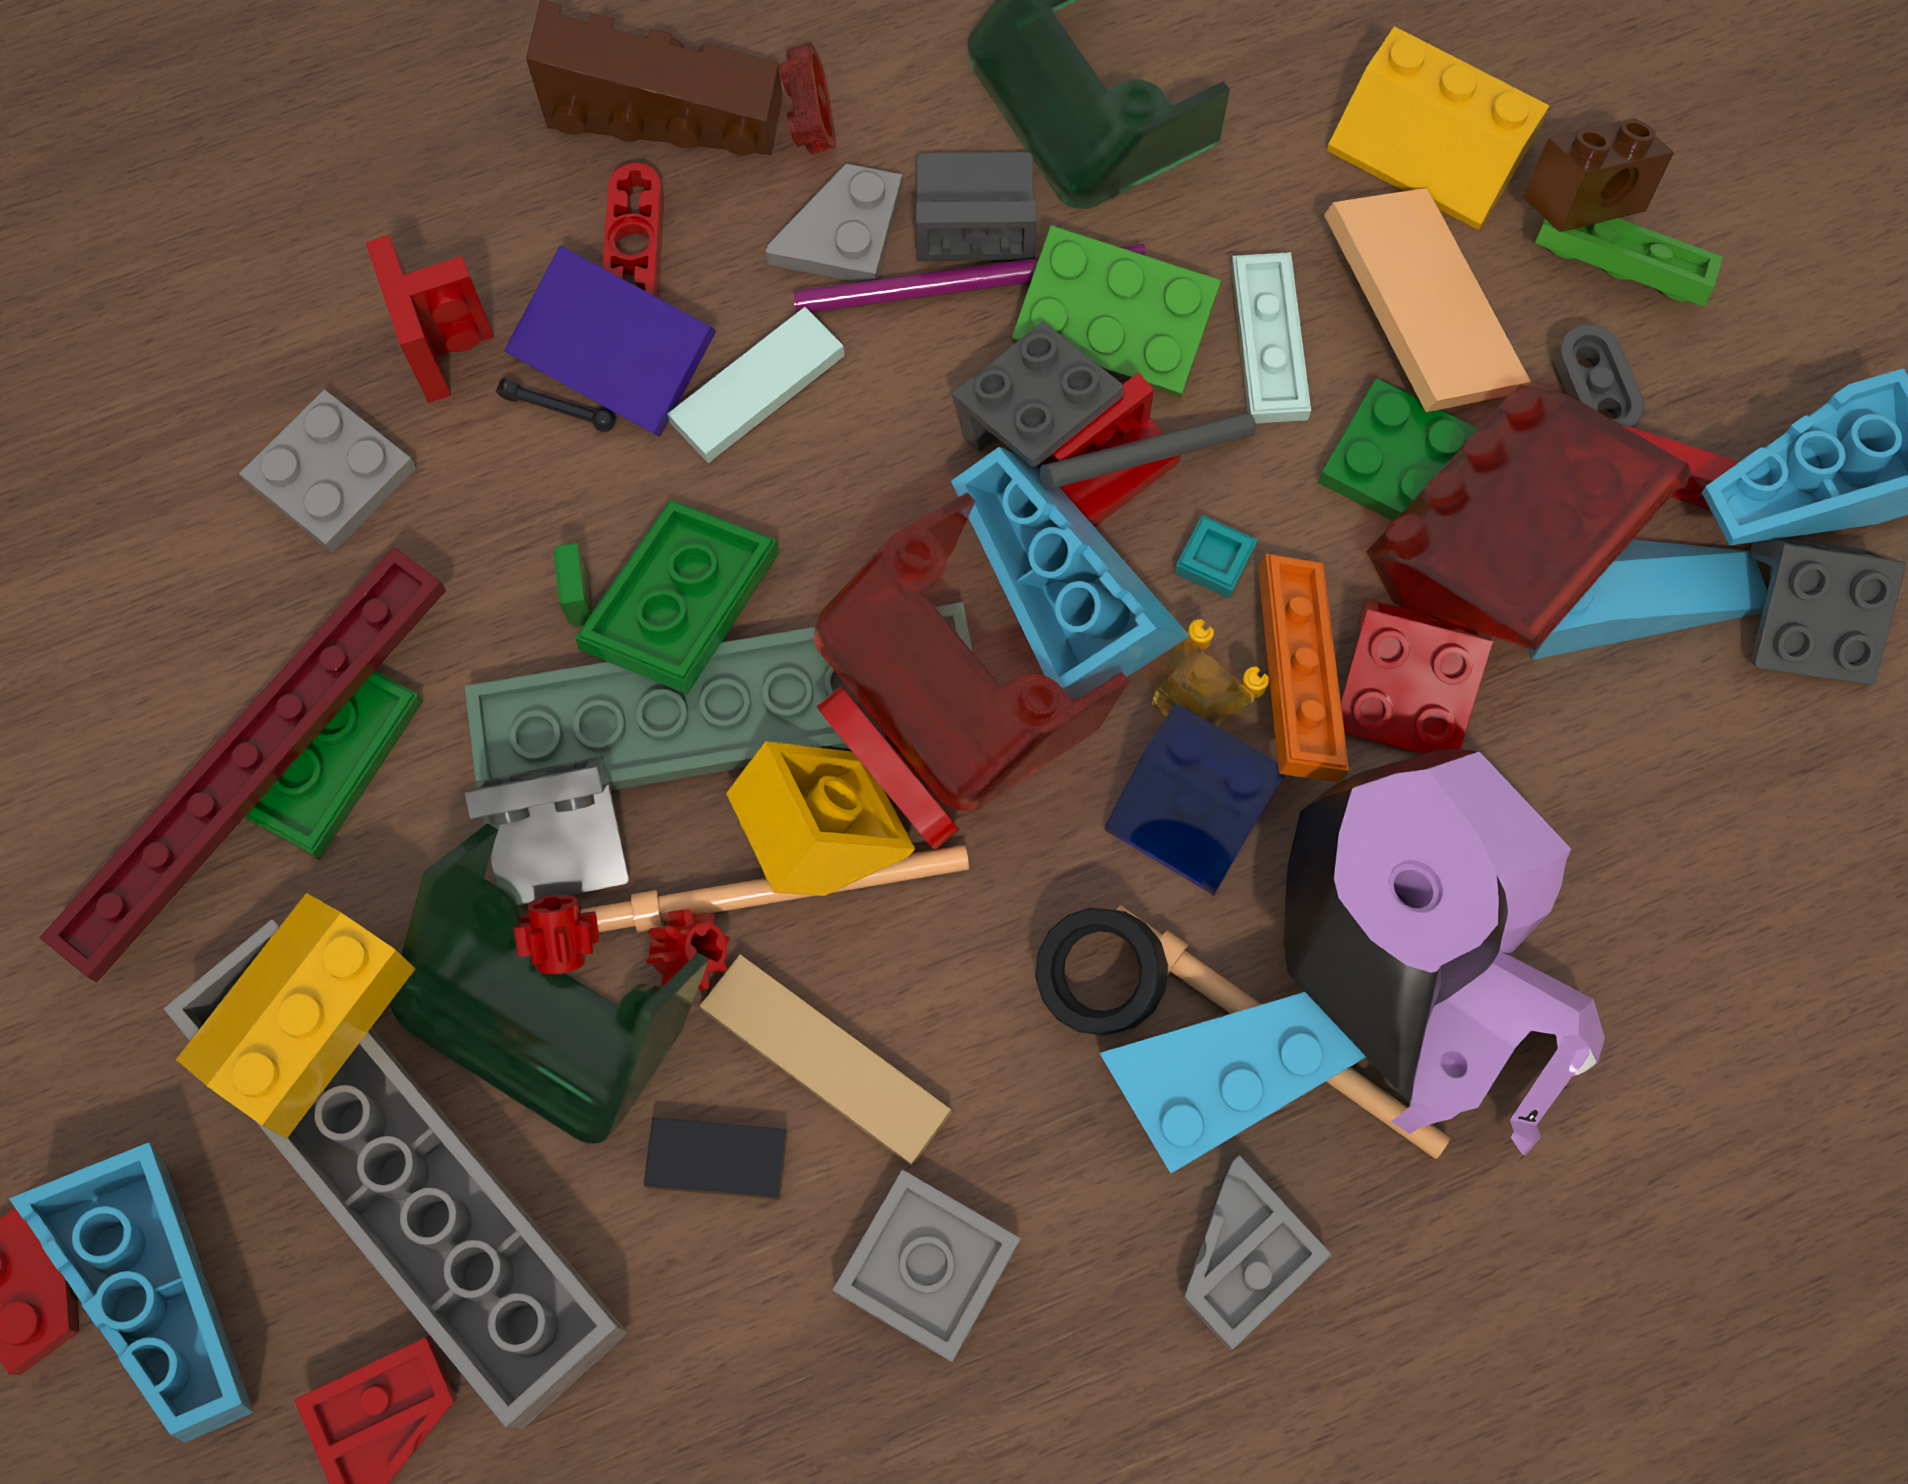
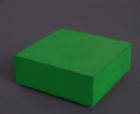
[553,543,593,627]

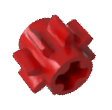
[513,894,599,974]
[646,908,730,991]

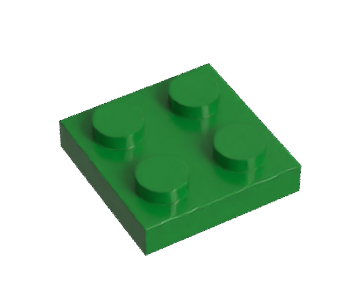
[1318,378,1485,538]

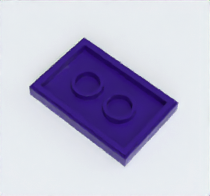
[504,246,716,437]

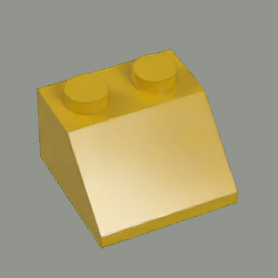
[726,741,915,896]

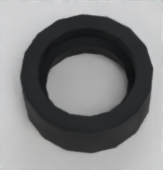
[1035,908,1168,1035]

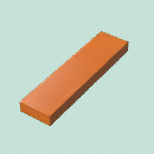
[1258,554,1349,782]

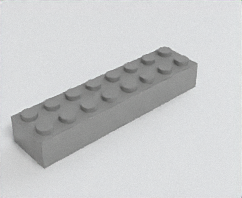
[163,919,629,1430]

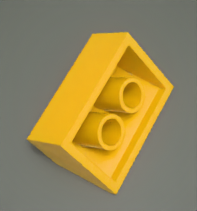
[1327,26,1550,231]
[176,893,415,1139]

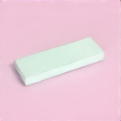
[1230,252,1311,424]
[667,307,845,463]

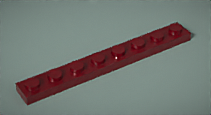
[39,546,446,983]

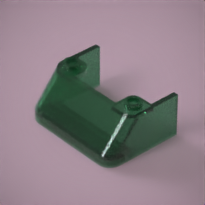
[968,0,1230,209]
[390,823,709,1144]

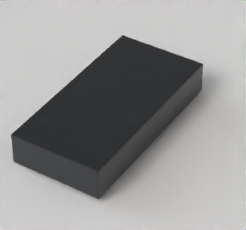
[644,1117,788,1200]

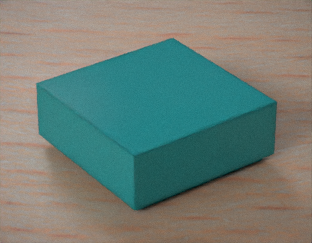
[1174,515,1258,599]

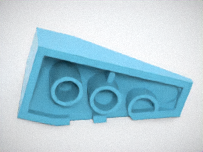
[1702,368,1908,546]
[1496,532,1767,660]

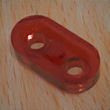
[780,42,836,155]

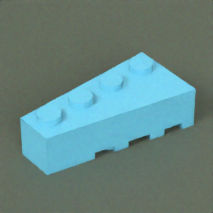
[951,447,1190,701]
[1100,992,1366,1173]
[9,1142,254,1443]

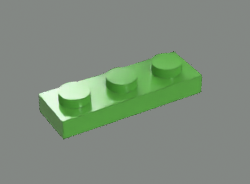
[1535,218,1723,307]

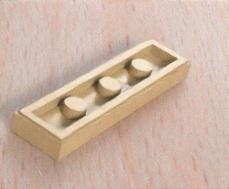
[699,954,951,1167]

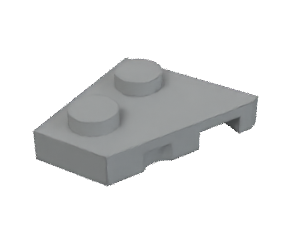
[765,164,903,282]
[1182,1155,1332,1351]

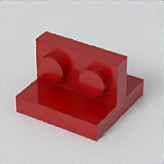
[365,235,494,403]
[1039,373,1181,527]

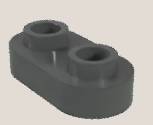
[1555,324,1644,439]

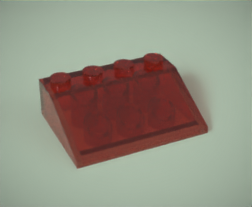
[1366,384,1692,650]

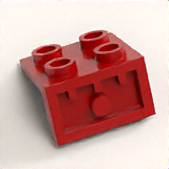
[1340,598,1493,754]

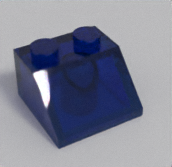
[1104,703,1286,896]

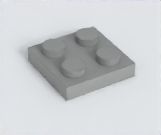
[239,389,417,554]
[832,1169,1021,1363]

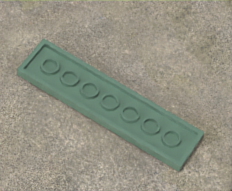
[464,602,986,791]

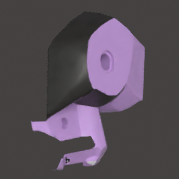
[1283,749,1605,1161]

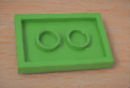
[1012,225,1221,398]

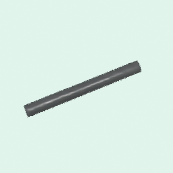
[1039,412,1256,490]

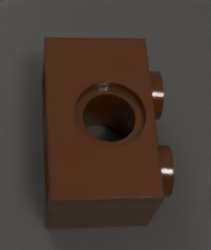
[1523,118,1674,232]

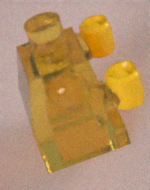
[1152,619,1269,745]

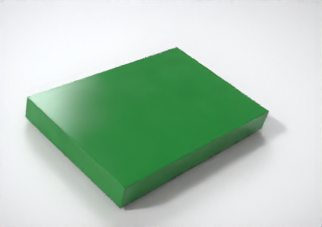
[575,499,779,694]
[244,671,423,860]

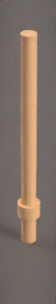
[580,844,969,933]
[1116,905,1451,1159]

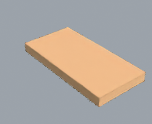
[1324,188,1531,413]

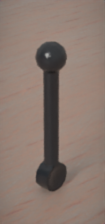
[496,379,616,432]

